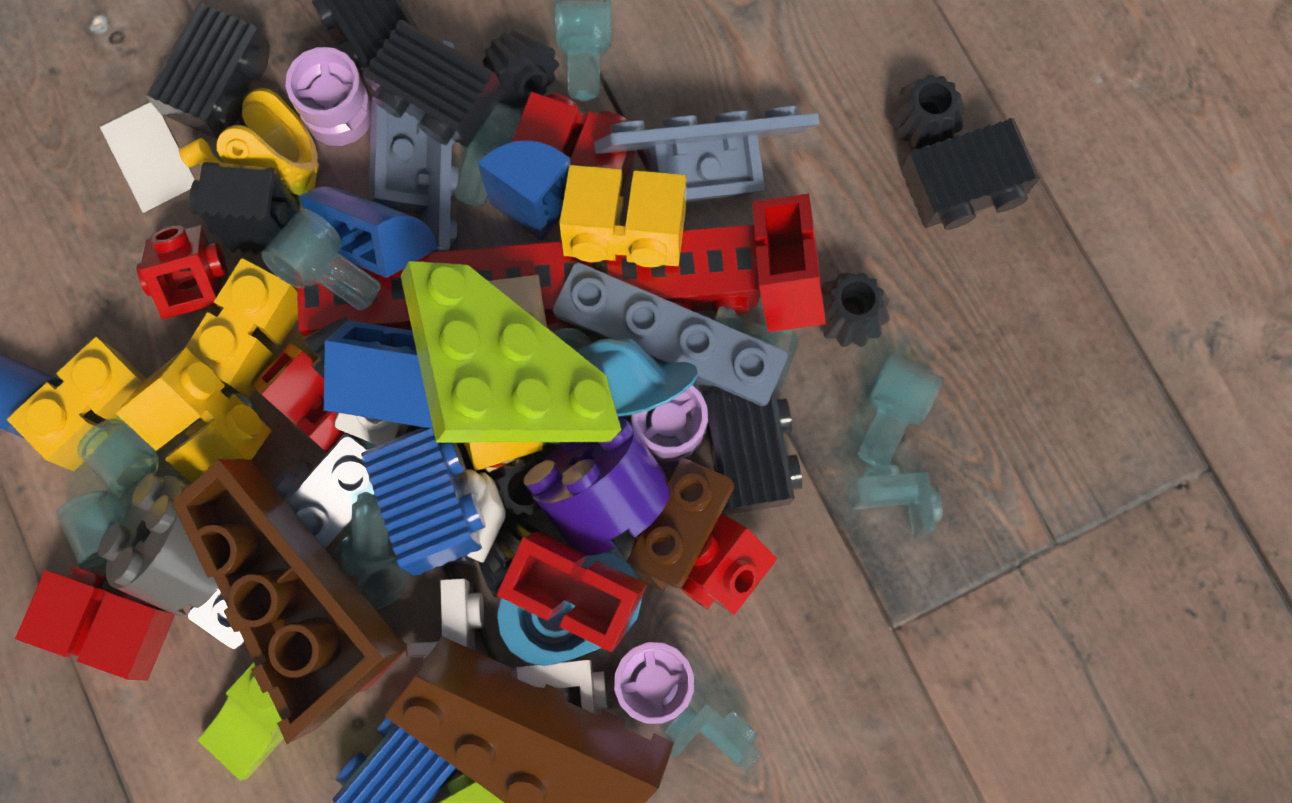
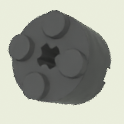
[98,473,218,616]

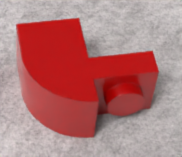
[251,343,353,452]

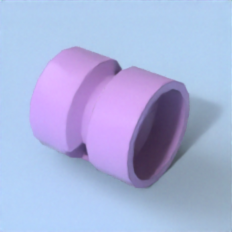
[285,47,371,146]
[631,385,708,467]
[614,642,694,724]

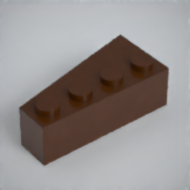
[172,459,407,745]
[385,636,675,803]

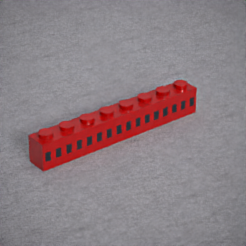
[296,225,761,337]

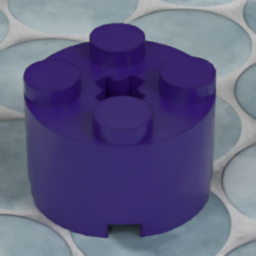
[524,417,670,556]

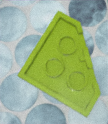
[401,261,621,443]

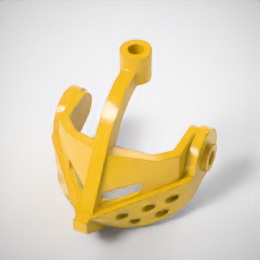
[179,88,319,196]

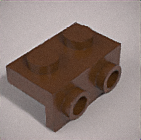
[626,457,734,591]

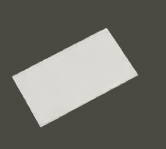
[100,102,195,213]

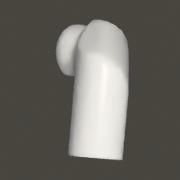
[457,470,506,563]

